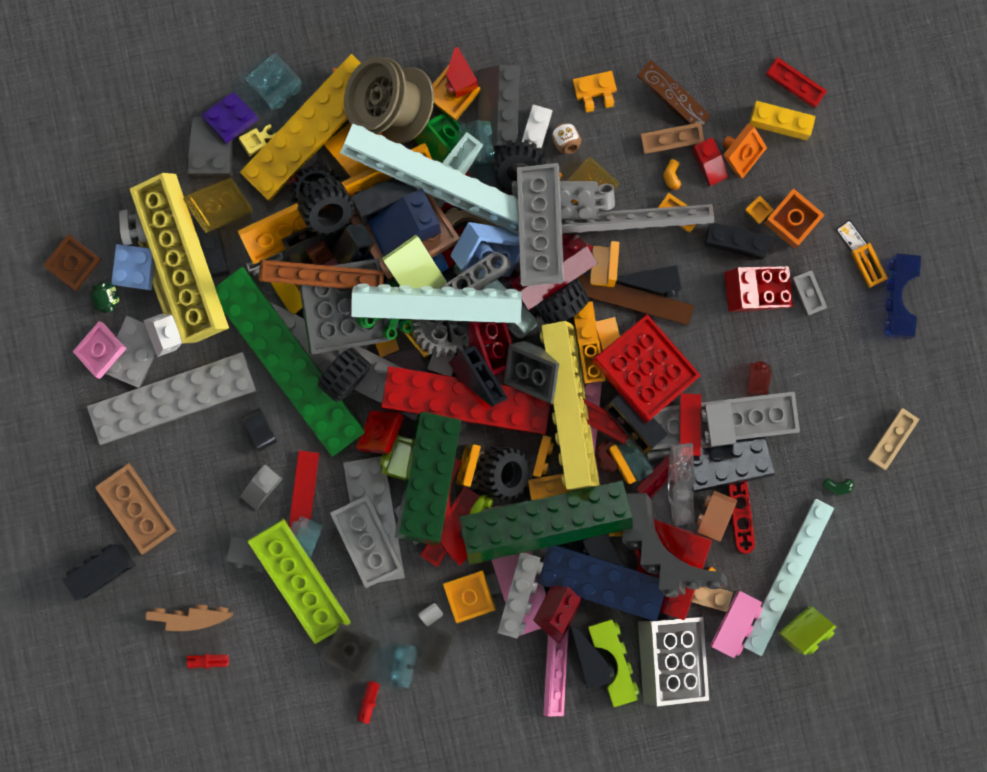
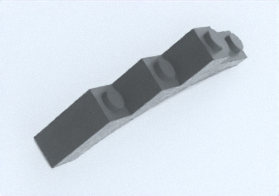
[622,493,727,598]

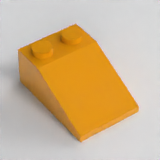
[323,123,371,178]

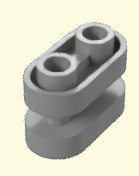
[119,208,147,246]

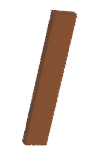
[258,260,384,289]

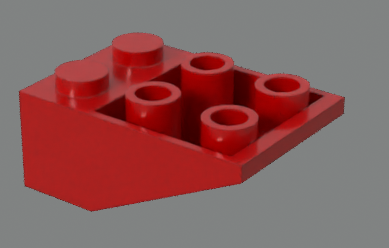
[724,267,793,312]

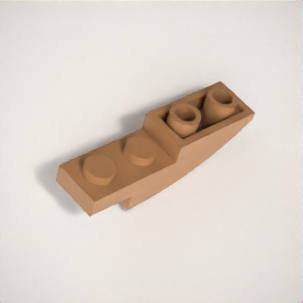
[146,604,233,631]

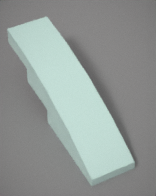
[432,132,483,209]

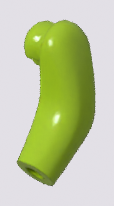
[469,494,493,515]

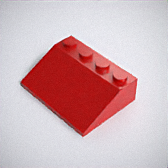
[637,519,713,620]

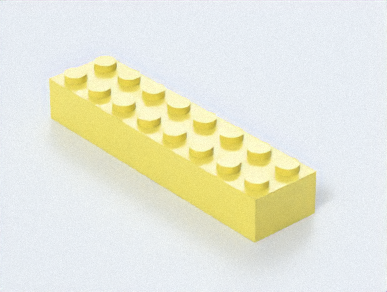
[130,173,229,344]
[540,321,600,491]

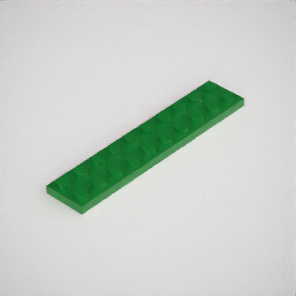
[215,267,365,457]

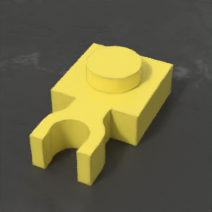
[239,124,276,157]

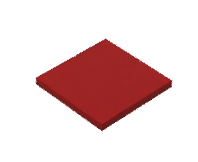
[591,314,701,423]

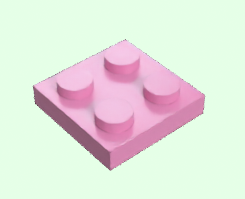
[73,321,127,379]

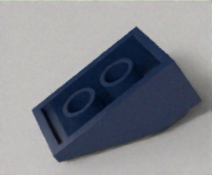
[368,188,441,257]

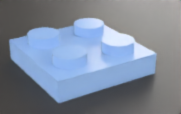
[111,244,155,290]

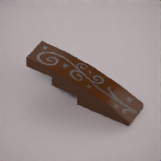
[637,60,711,126]

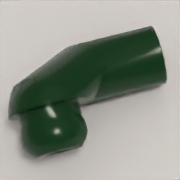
[822,478,854,496]

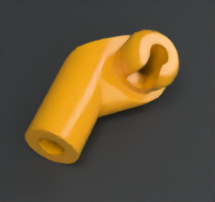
[663,159,681,190]

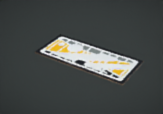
[835,219,869,260]

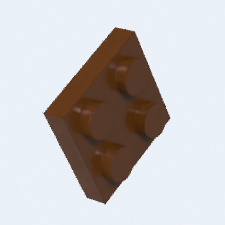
[43,234,102,291]

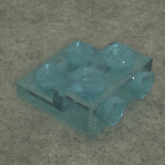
[244,53,304,110]

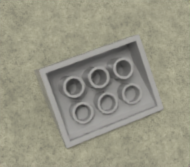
[638,617,709,706]

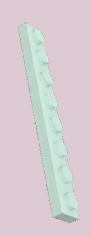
[743,499,834,656]

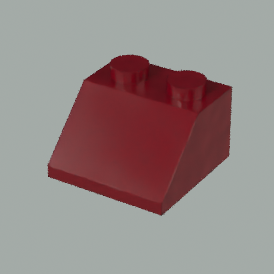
[533,585,581,644]

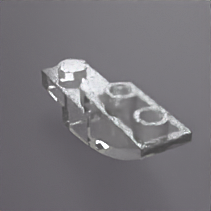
[668,443,695,526]

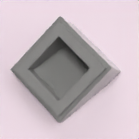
[418,603,443,626]

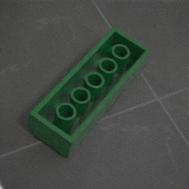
[395,411,461,546]

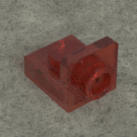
[746,361,772,395]

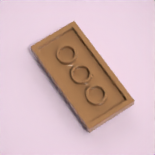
[95,463,177,555]

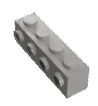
[498,553,543,639]

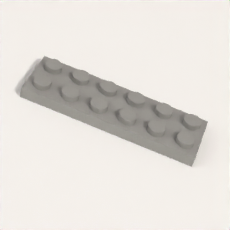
[517,163,564,286]
[343,456,405,583]

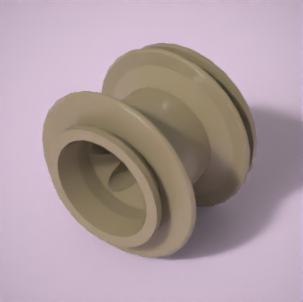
[344,57,434,143]

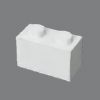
[522,105,552,149]

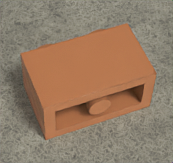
[696,491,737,542]

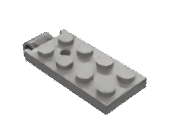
[512,181,615,220]

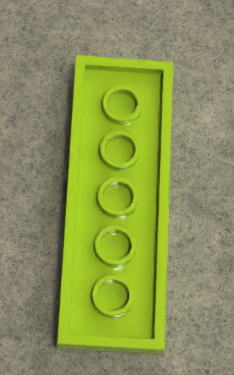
[247,519,351,644]

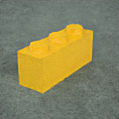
[749,101,816,141]

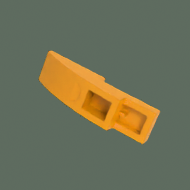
[574,302,606,384]

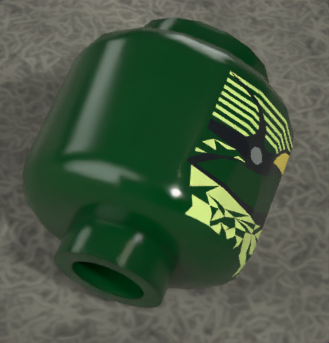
[89,281,120,313]

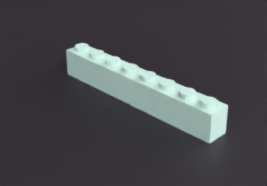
[352,284,522,323]

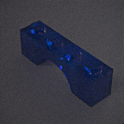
[884,253,921,339]

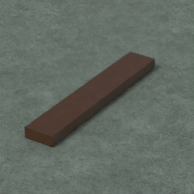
[578,274,694,326]

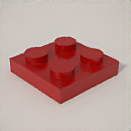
[356,411,404,454]

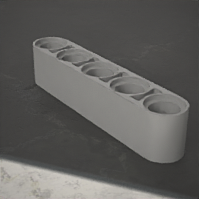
[439,252,511,290]

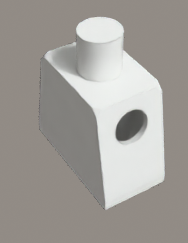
[143,313,182,357]

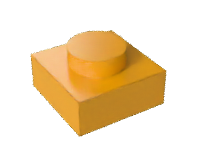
[744,196,774,225]

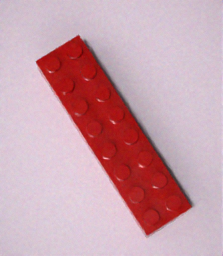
[380,366,550,435]

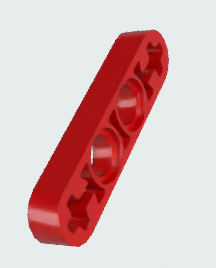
[728,482,755,554]

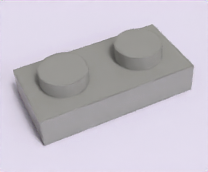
[792,270,827,316]

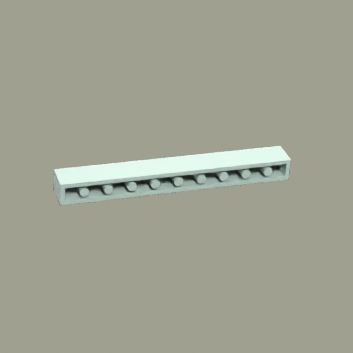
[340,124,519,235]

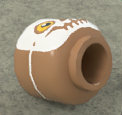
[552,123,581,154]

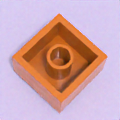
[764,188,825,249]

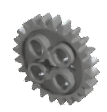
[412,319,469,359]

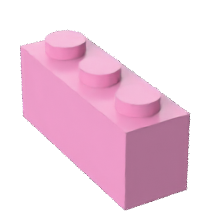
[709,590,763,658]

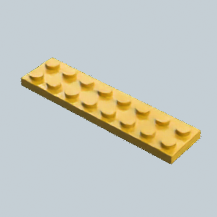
[240,54,361,201]

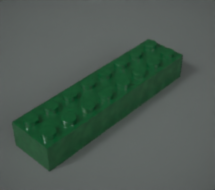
[459,481,633,564]

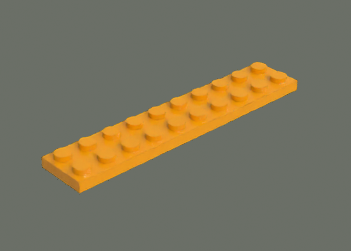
[238,143,432,264]

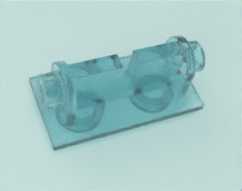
[617,439,653,481]
[390,643,417,688]

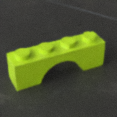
[587,619,640,707]

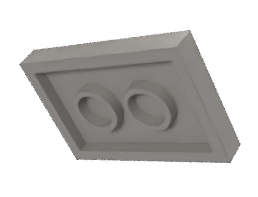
[105,316,156,388]

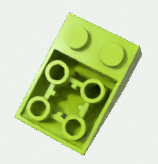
[779,606,837,655]

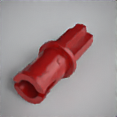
[187,653,229,670]
[357,681,380,724]

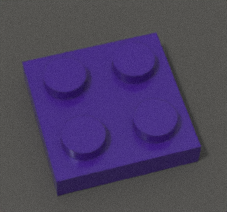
[201,92,258,144]

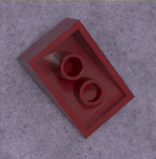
[468,321,512,375]

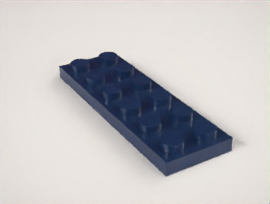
[537,545,664,621]

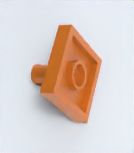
[723,123,767,179]

